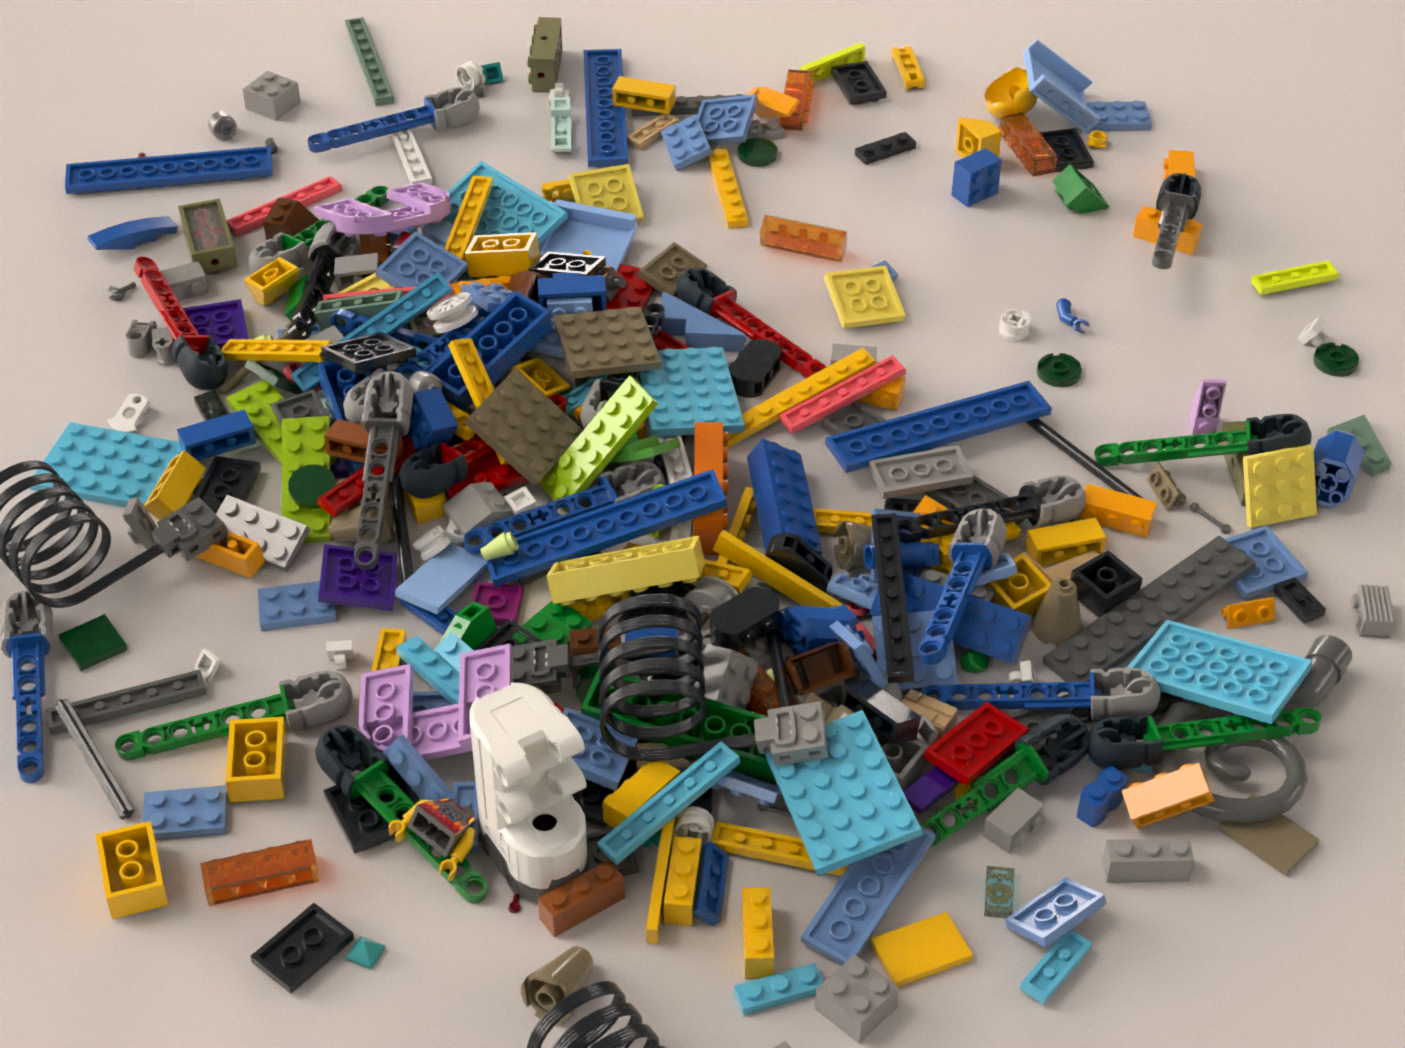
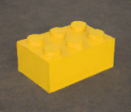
[465,232,540,279]
[226,717,287,802]
[95,821,169,919]

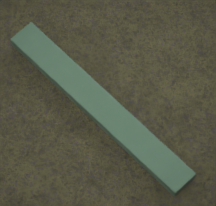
[345,17,395,106]

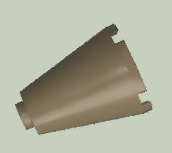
[328,498,397,543]
[834,521,872,570]
[1032,578,1083,647]
[521,946,593,1024]

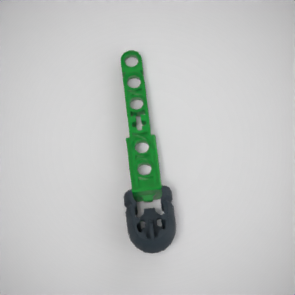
[1094,414,1312,466]
[1088,708,1322,770]
[920,714,1089,848]
[315,725,488,904]

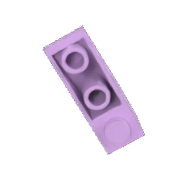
[1189,379,1226,435]

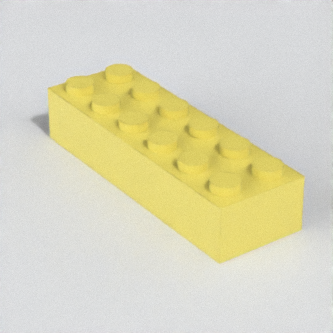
[546,536,705,606]

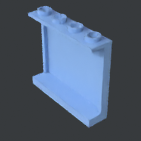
[1023,39,1100,133]
[539,199,637,271]

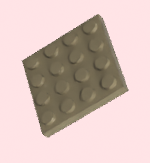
[553,307,661,379]
[464,368,583,486]

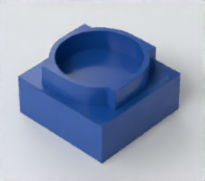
[538,272,606,312]

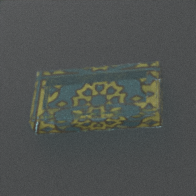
[984,866,1015,919]

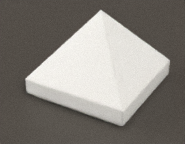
[193,646,222,682]

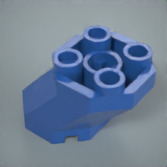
[1314,430,1365,508]
[778,604,865,656]

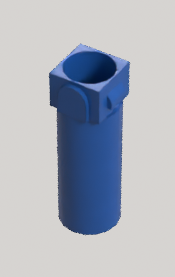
[864,542,939,569]

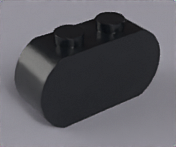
[728,339,781,398]
[765,533,833,593]
[709,586,779,651]

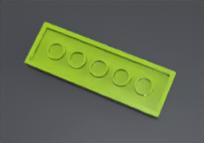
[539,376,659,512]
[226,380,337,466]
[281,416,331,543]

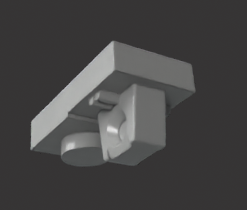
[746,119,785,140]
[122,497,158,549]

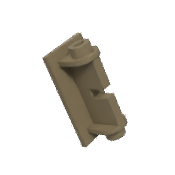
[1146,462,1186,511]

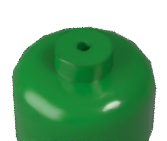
[960,649,988,673]

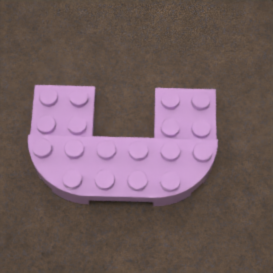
[313,182,451,237]
[359,644,513,760]

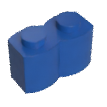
[1076,766,1128,827]

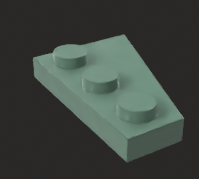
[1327,415,1391,477]

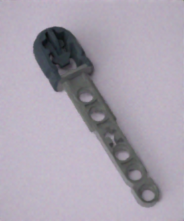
[1152,173,1201,269]

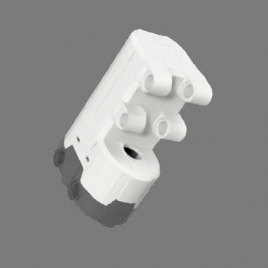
[470,682,590,902]

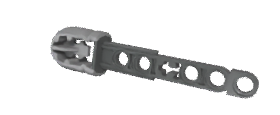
[354,371,413,571]

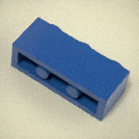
[177,409,256,461]

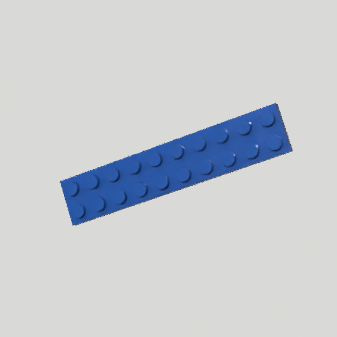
[583,49,628,167]
[65,146,273,194]
[825,381,1052,473]
[487,469,728,587]

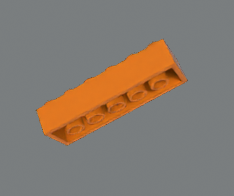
[694,422,728,555]

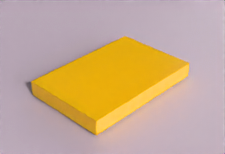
[870,912,973,987]

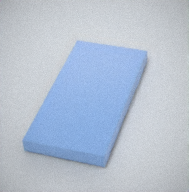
[395,543,488,615]

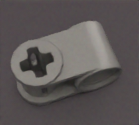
[125,319,157,358]
[152,327,175,366]

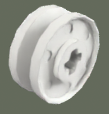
[427,292,478,333]

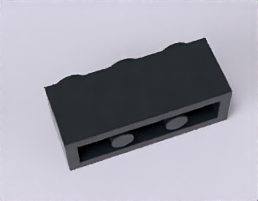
[841,679,921,746]

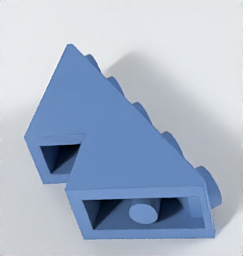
[660,292,746,352]

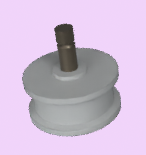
[684,576,739,631]

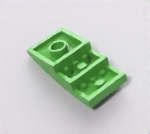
[610,431,681,462]

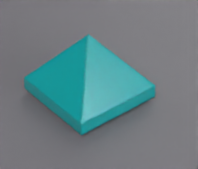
[481,62,504,85]
[346,936,386,969]

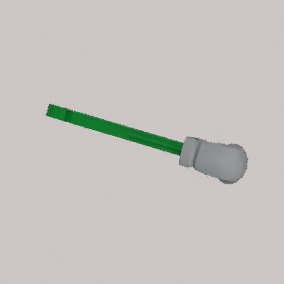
[248,186,390,274]
[115,670,352,761]

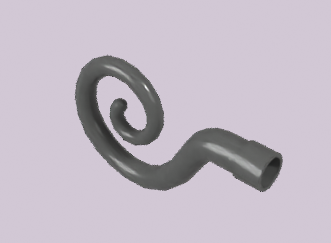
[1151,635,1353,824]

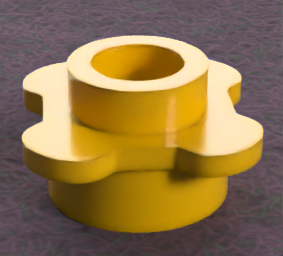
[1087,130,1108,148]

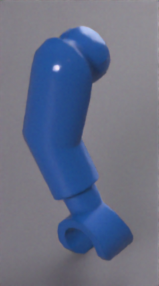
[1056,298,1090,333]

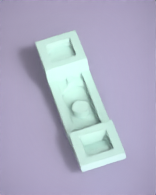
[551,97,571,152]

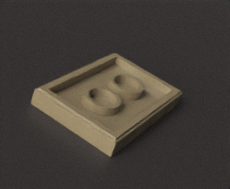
[637,242,708,297]
[1218,794,1320,876]

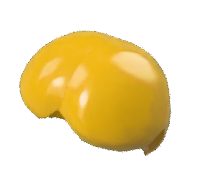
[984,67,1038,121]

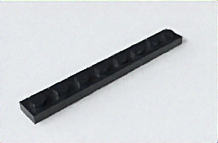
[871,513,914,683]

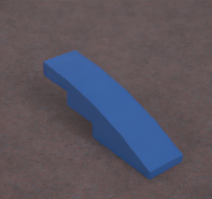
[87,216,178,250]

